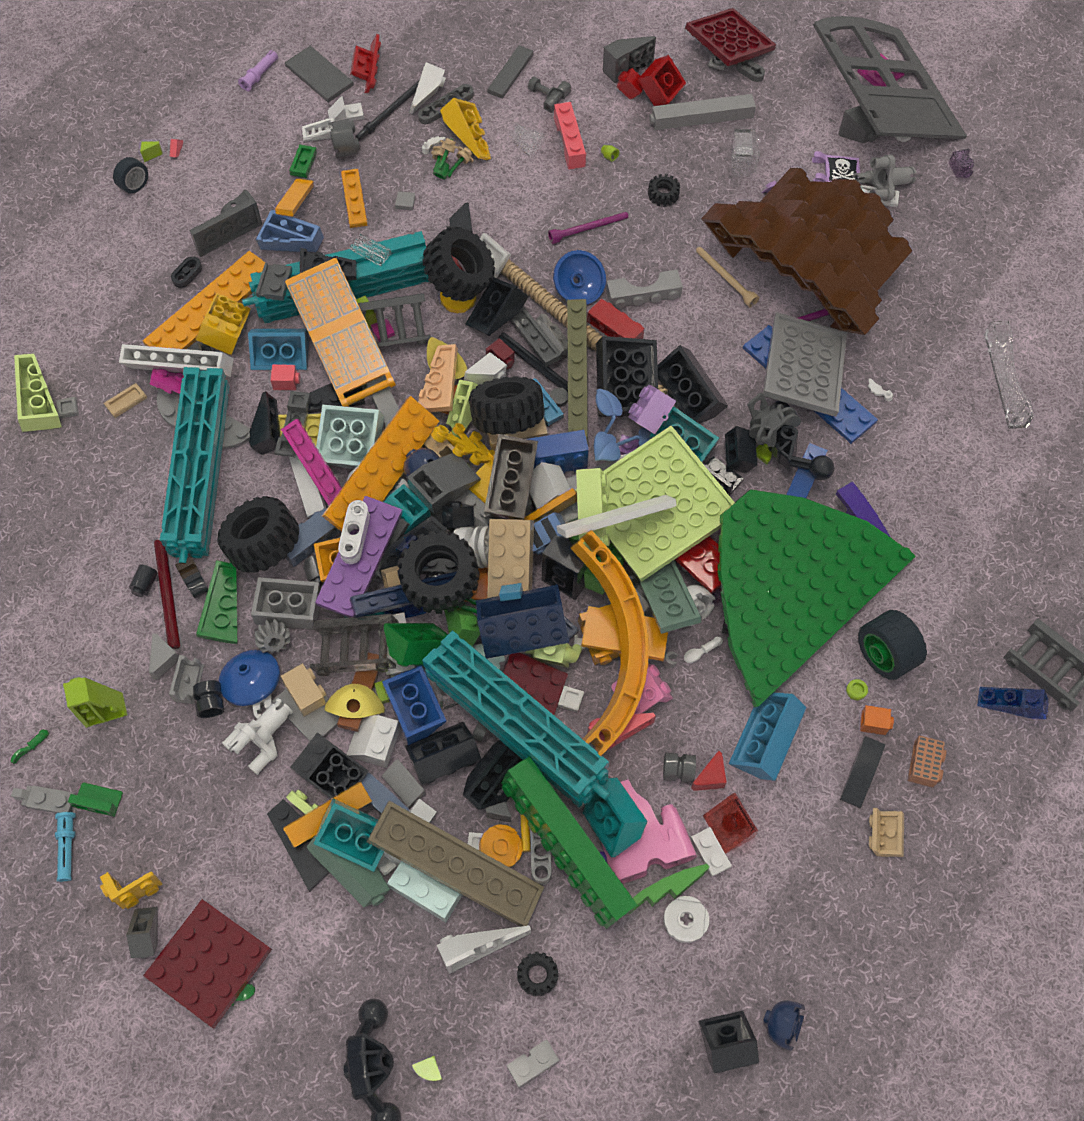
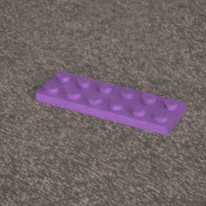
[315,496,403,619]

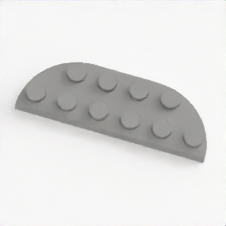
[157,388,250,449]

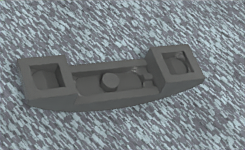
[275,391,310,457]

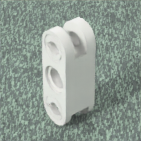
[338,500,370,564]

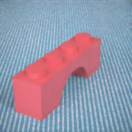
[554,102,586,170]

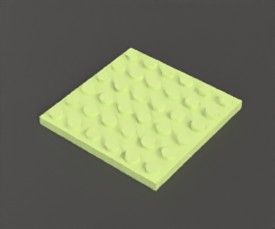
[575,426,735,582]

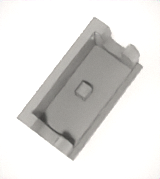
[169,655,204,704]

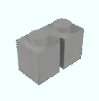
[506,1039,559,1089]

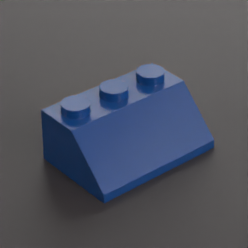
[382,665,447,745]

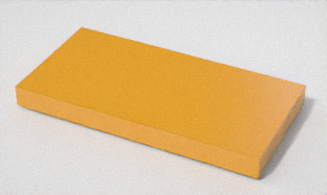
[581,606,668,661]

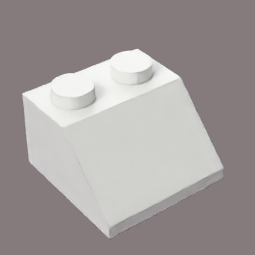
[347,715,400,768]

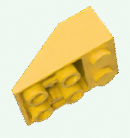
[196,293,251,355]

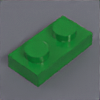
[289,144,317,178]

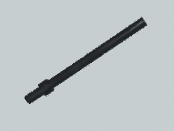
[355,79,420,141]

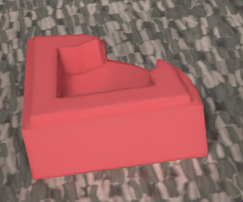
[170,139,183,157]

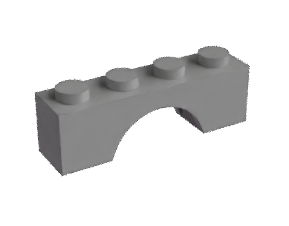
[606,269,683,309]

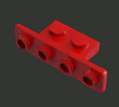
[350,33,381,93]

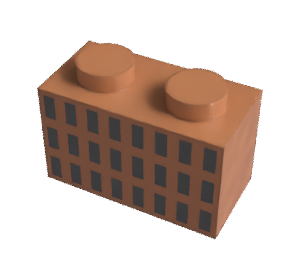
[908,736,946,788]

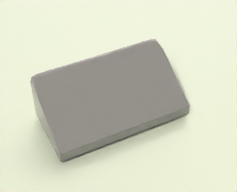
[382,759,426,808]

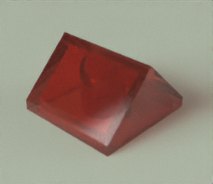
[703,793,758,854]

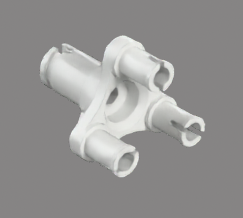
[222,698,293,775]

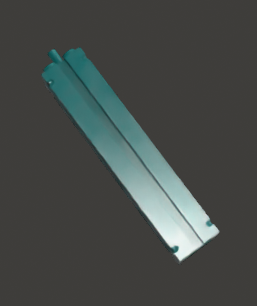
[242,231,429,324]
[160,367,230,563]
[422,630,610,808]

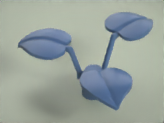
[594,389,652,461]

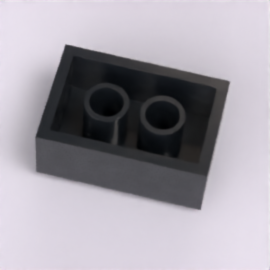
[541,535,588,600]

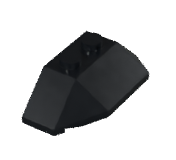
[463,740,523,810]

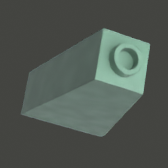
[307,836,390,907]

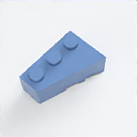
[256,210,324,252]

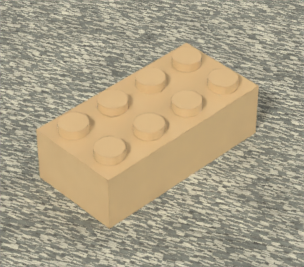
[487,519,534,598]

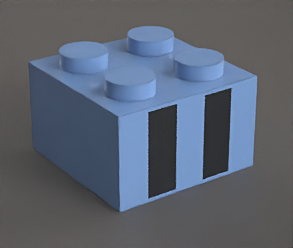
[533,512,569,555]

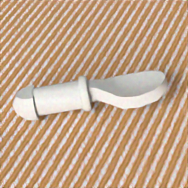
[684,637,723,663]

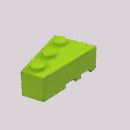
[63,677,127,728]

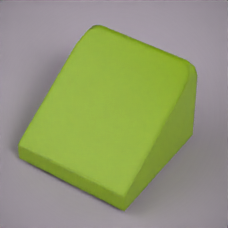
[140,141,163,162]

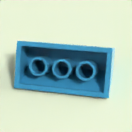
[729,692,807,781]

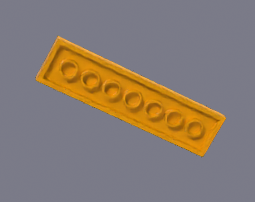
[142,250,265,349]
[322,396,439,532]

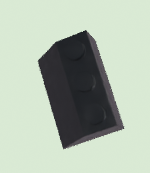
[405,721,482,785]

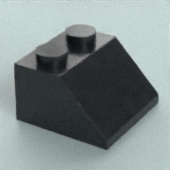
[699,1011,759,1073]

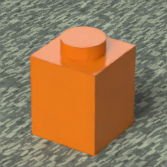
[860,705,894,735]

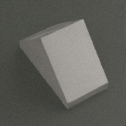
[149,634,179,679]

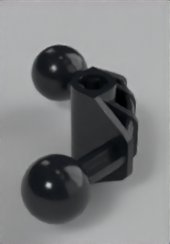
[766,401,835,480]
[344,999,401,1121]

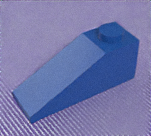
[786,443,828,498]

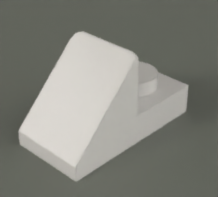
[328,96,364,121]

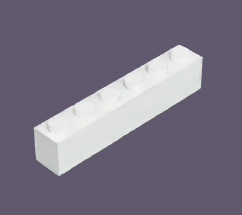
[119,344,234,377]

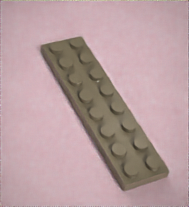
[367,801,544,927]

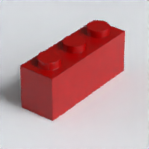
[587,299,645,339]

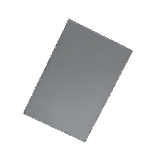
[272,688,340,742]

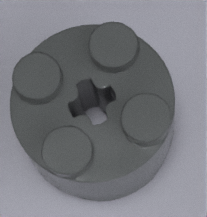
[328,118,360,158]

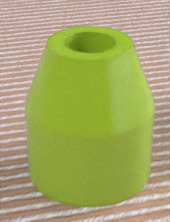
[601,145,620,162]

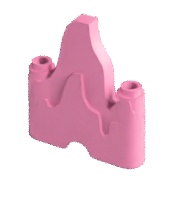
[601,779,697,884]

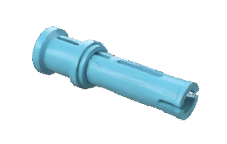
[55,812,76,882]

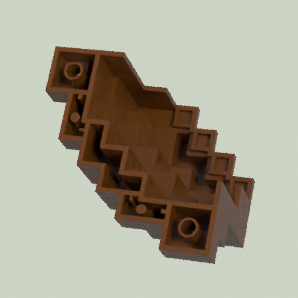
[701,168,913,335]

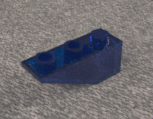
[977,687,1049,719]

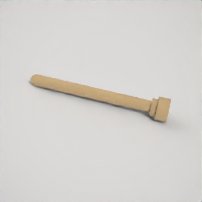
[696,247,760,308]

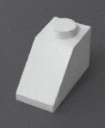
[464,353,507,385]

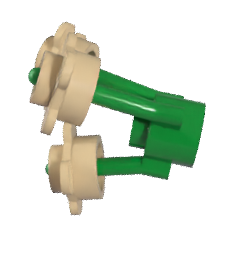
[431,138,474,180]

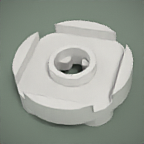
[664,896,709,943]

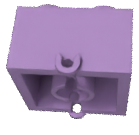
[628,385,676,434]

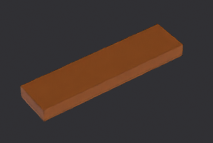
[337,651,383,732]

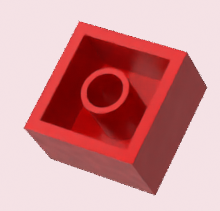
[637,55,686,106]

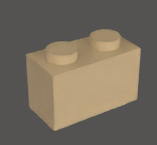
[281,663,326,717]

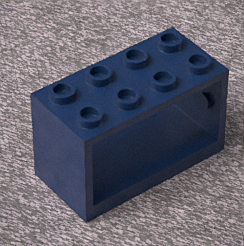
[476,584,569,659]

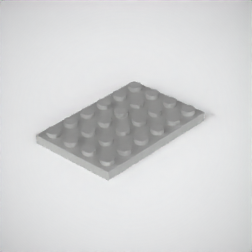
[763,312,847,417]

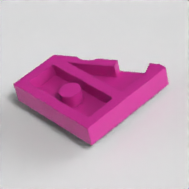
[150,368,184,394]

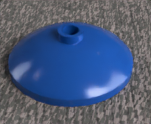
[553,250,606,304]
[218,650,280,706]

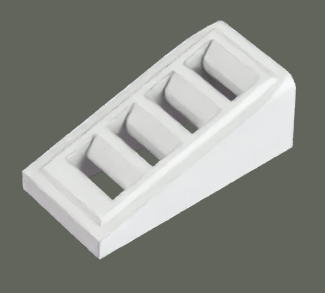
[302,117,336,142]

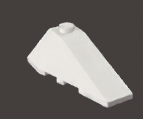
[437,926,531,974]

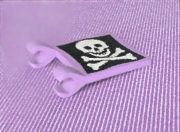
[812,151,861,185]

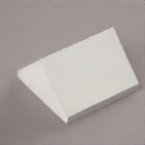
[529,462,570,509]

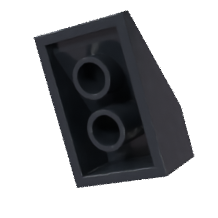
[465,277,529,336]

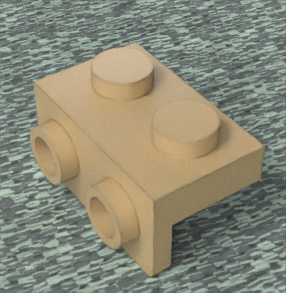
[869,808,904,857]

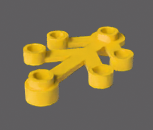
[431,423,495,465]

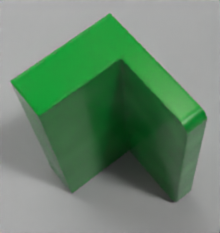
[68,783,123,817]

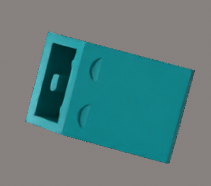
[384,484,431,534]

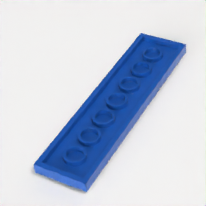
[743,325,878,444]

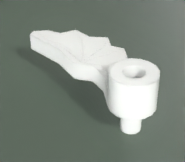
[422,136,446,154]
[868,378,893,401]

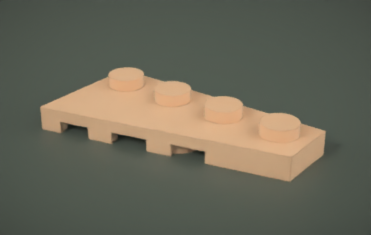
[418,344,458,412]

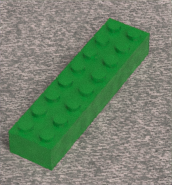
[502,756,637,929]

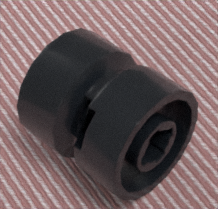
[193,680,224,718]

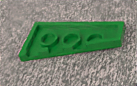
[196,560,237,644]

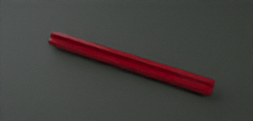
[154,539,180,650]

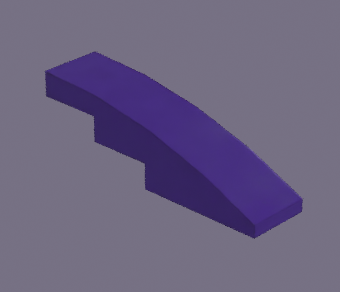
[836,481,891,538]

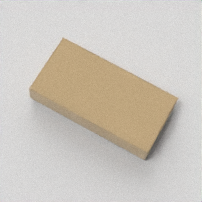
[104,383,147,418]

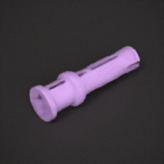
[238,50,278,91]

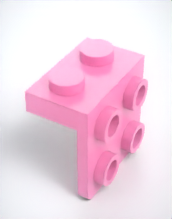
[612,663,673,714]

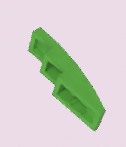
[629,864,710,914]

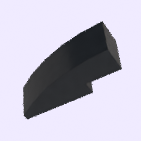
[840,736,886,808]

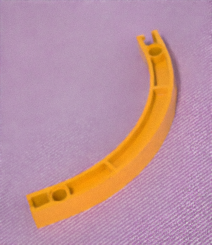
[571,530,649,756]

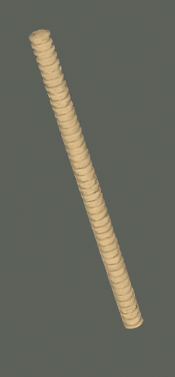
[500,259,668,395]

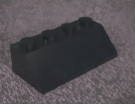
[657,345,728,424]

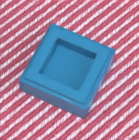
[499,583,523,601]

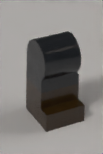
[175,556,208,599]

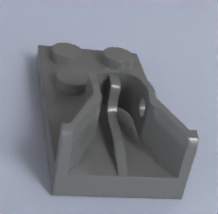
[189,190,262,257]

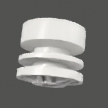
[454,526,489,568]

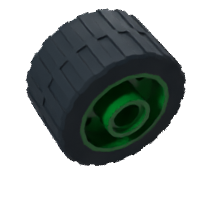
[858,609,927,680]

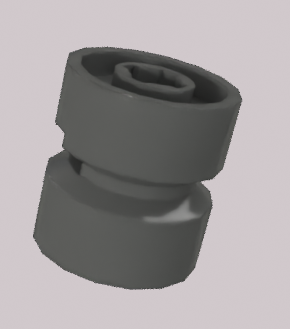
[663,752,696,783]

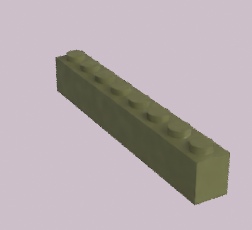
[567,299,589,446]

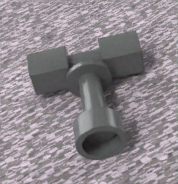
[528,76,571,113]

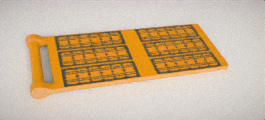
[285,258,396,407]

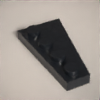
[267,799,330,892]

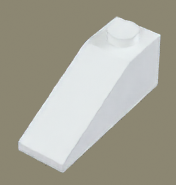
[409,62,446,114]

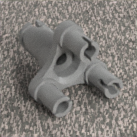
[852,155,917,201]

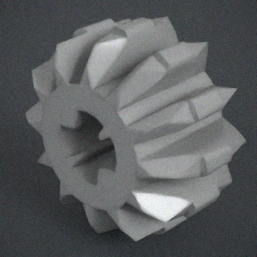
[254,619,290,654]

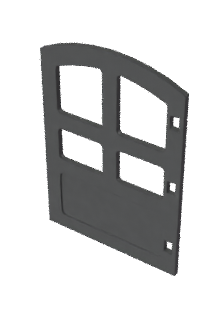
[813,16,967,139]

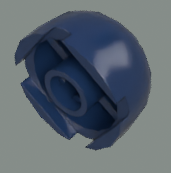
[403,448,440,478]
[764,1000,805,1051]

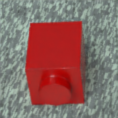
[616,68,643,99]

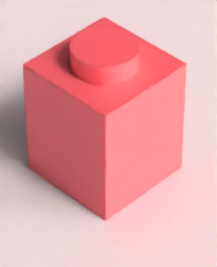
[271,364,300,390]

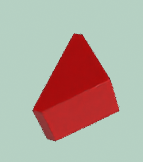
[691,750,727,791]

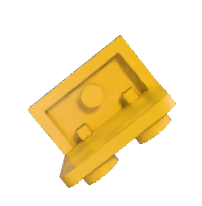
[100,872,163,909]

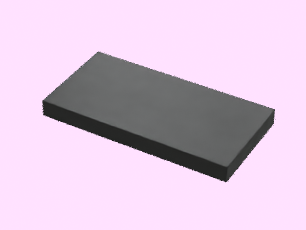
[285,46,354,103]

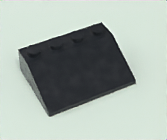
[596,336,658,417]

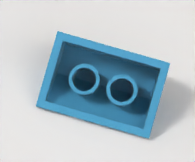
[248,329,309,370]

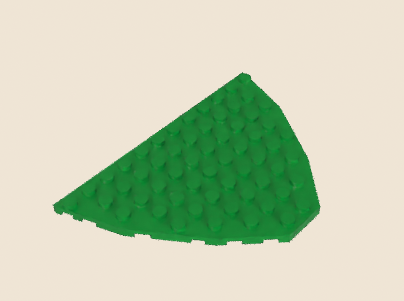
[718,489,916,707]

